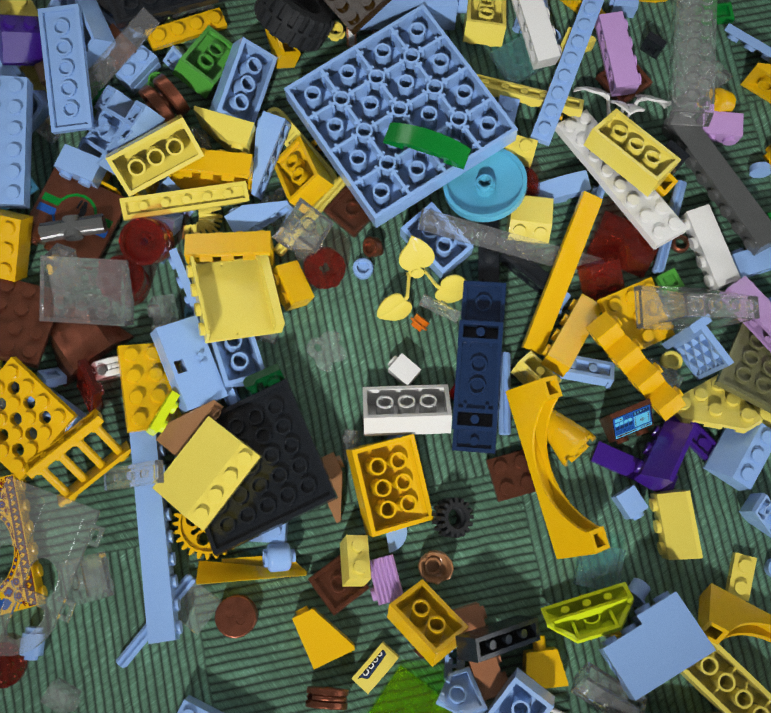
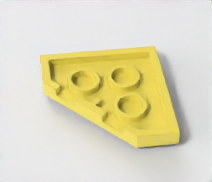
[674,375,763,433]

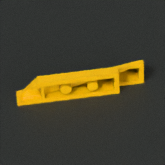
[196,556,308,584]

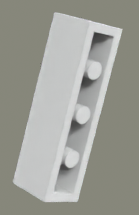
[511,0,562,70]
[680,204,741,292]

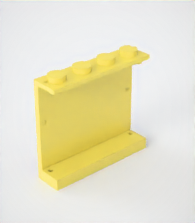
[186,255,285,343]

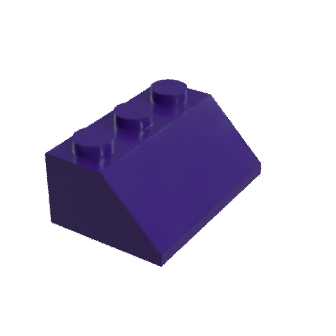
[0,15,43,66]
[633,420,698,492]

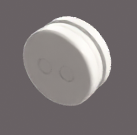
[91,356,120,381]

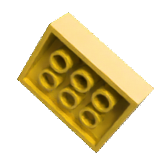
[346,434,434,537]

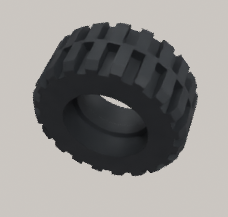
[254,0,335,52]

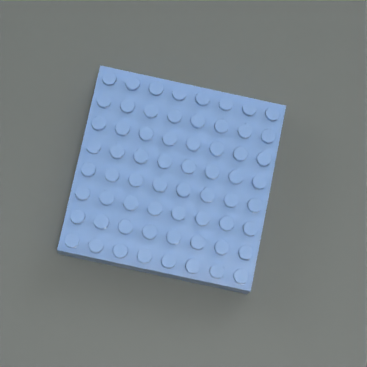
[284,4,518,228]

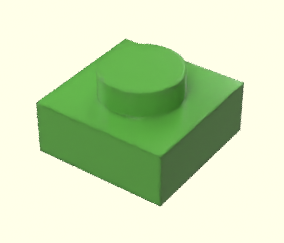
[654,268,685,296]

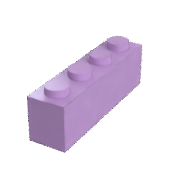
[595,11,642,97]
[719,276,771,352]

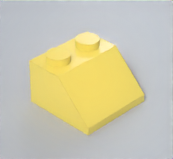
[506,195,554,244]

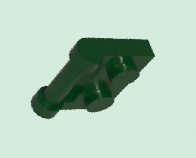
[243,363,285,395]

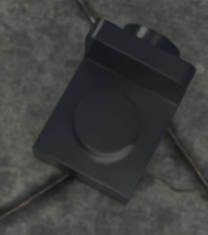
[640,31,667,60]

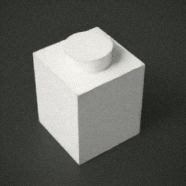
[387,353,421,386]

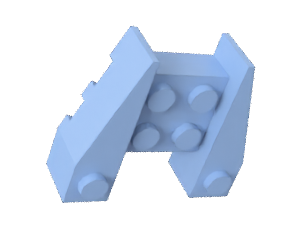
[78,85,165,176]

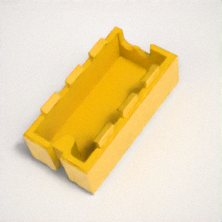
[168,147,254,196]
[184,230,275,270]

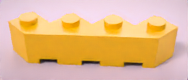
[585,311,686,421]

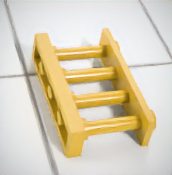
[24,408,131,508]

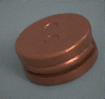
[215,595,258,638]
[305,686,349,710]

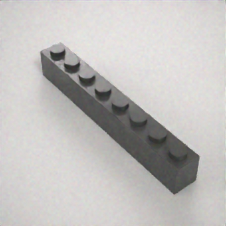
[661,107,771,256]

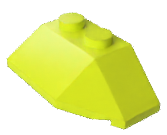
[541,582,634,644]

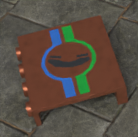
[29,168,125,270]

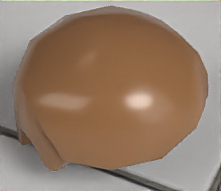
[418,550,454,584]

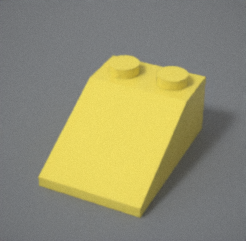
[463,0,506,47]
[193,106,256,156]

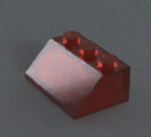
[585,211,658,278]

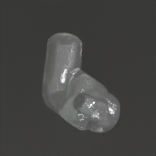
[189,127,213,150]

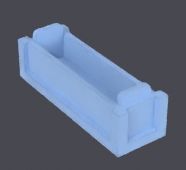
[553,356,615,389]

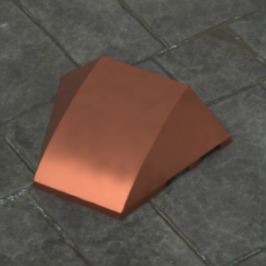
[50,300,134,387]

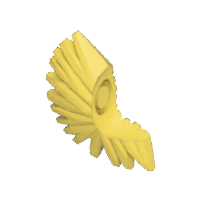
[182,207,223,240]

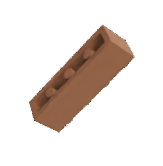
[452,602,508,700]

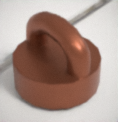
[363,237,384,257]

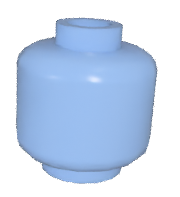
[262,542,296,572]

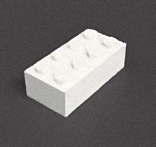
[362,384,452,436]

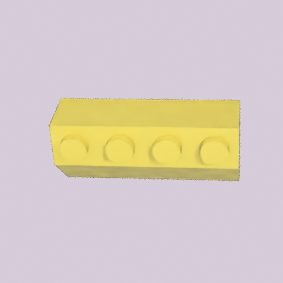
[584,108,681,197]
[106,114,204,197]

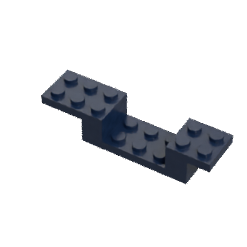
[452,281,506,454]

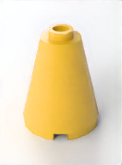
[547,409,596,466]

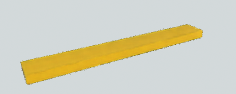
[521,191,603,355]

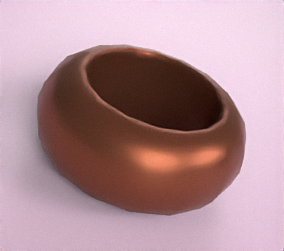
[671,235,690,253]

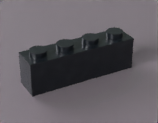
[455,615,541,663]

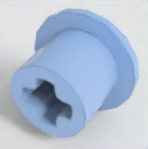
[628,578,651,608]

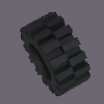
[431,498,474,538]

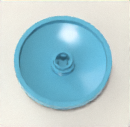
[443,149,527,222]

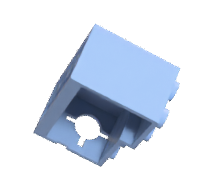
[599,591,716,701]

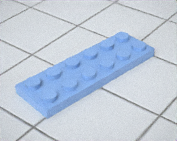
[37,3,95,134]

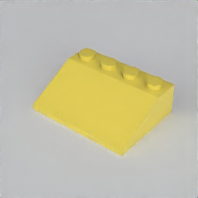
[152,416,262,531]

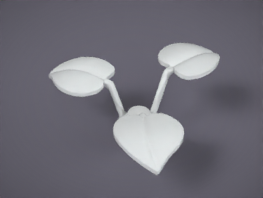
[573,86,668,118]

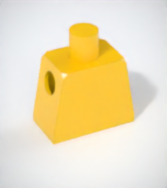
[522,635,569,689]

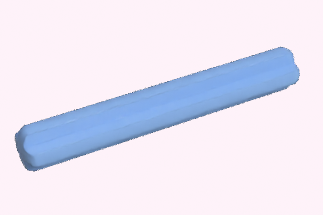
[499,352,511,435]

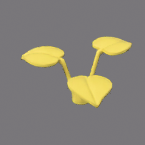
[376,235,467,321]

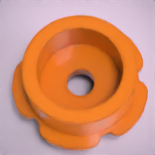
[410,313,430,332]

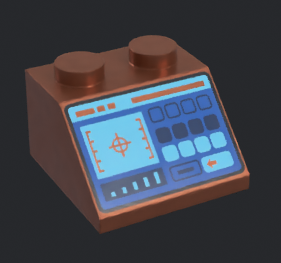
[599,399,654,445]

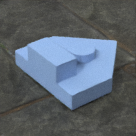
[436,666,488,713]

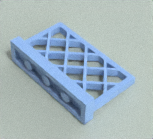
[662,314,734,380]

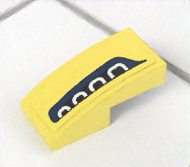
[351,641,400,694]

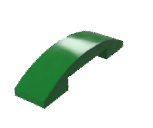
[383,123,471,170]

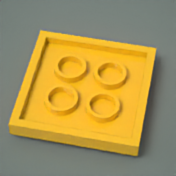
[597,277,675,350]

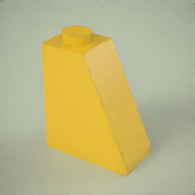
[292,606,356,669]

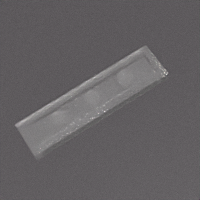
[104,460,164,491]

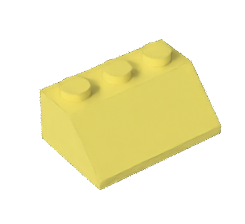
[649,489,703,560]

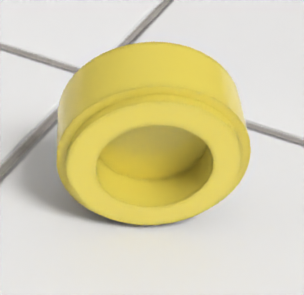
[660,350,683,372]

